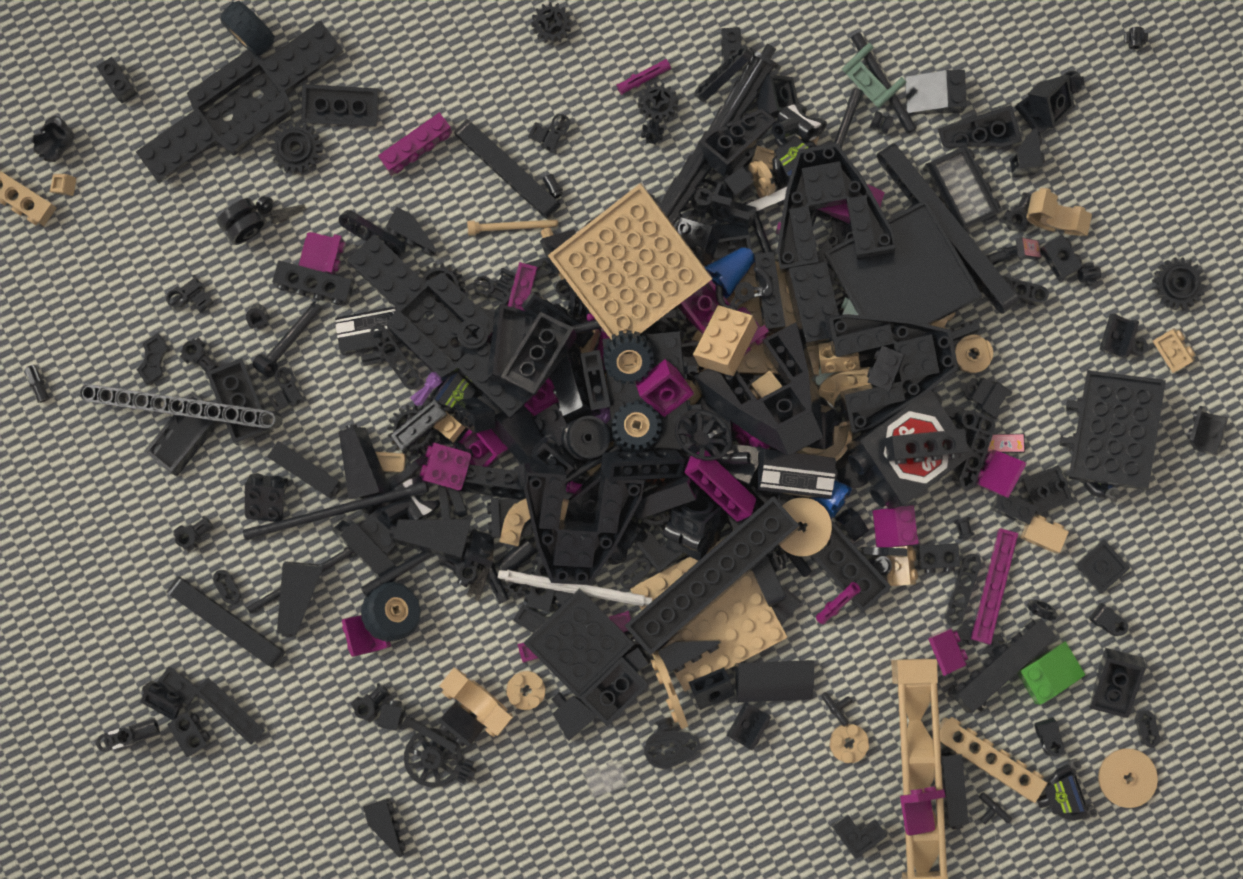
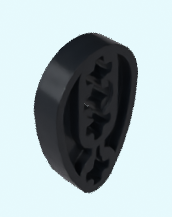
[644,730,700,769]

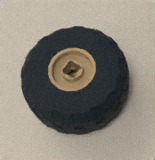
[220,1,275,56]
[361,582,421,642]

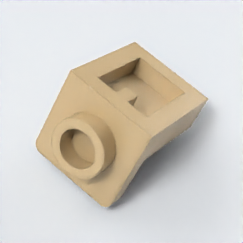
[434,411,465,442]

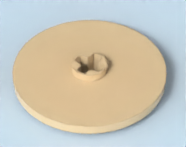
[780,498,832,556]
[1098,748,1158,808]

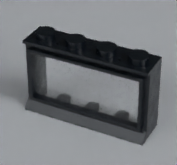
[923,145,1001,231]

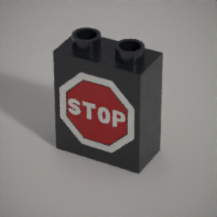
[846,390,974,509]

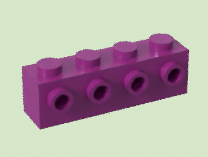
[378,112,452,176]
[685,450,756,522]

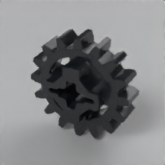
[531,2,572,44]
[638,83,679,123]

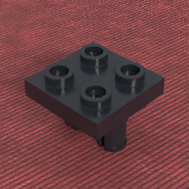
[1022,465,1073,515]

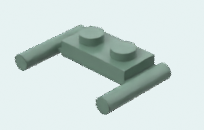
[842,42,907,108]

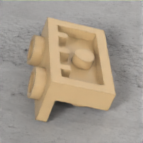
[1153,328,1195,373]
[886,546,918,586]

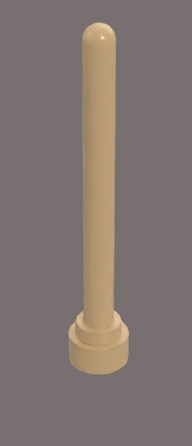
[467,220,559,236]

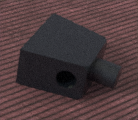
[551,692,597,741]

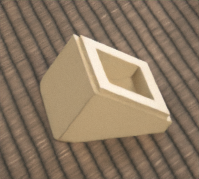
[50,174,76,196]

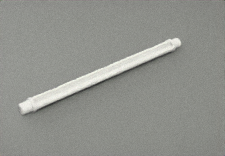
[498,570,652,607]

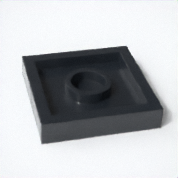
[1074,539,1130,594]

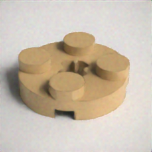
[748,159,775,198]
[955,335,993,373]
[506,671,546,710]
[829,724,869,763]

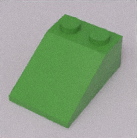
[1017,641,1085,705]

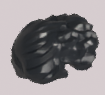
[31,116,74,162]

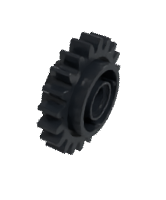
[269,122,323,175]
[1152,257,1207,310]

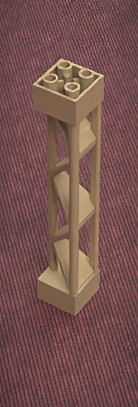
[891,659,948,879]

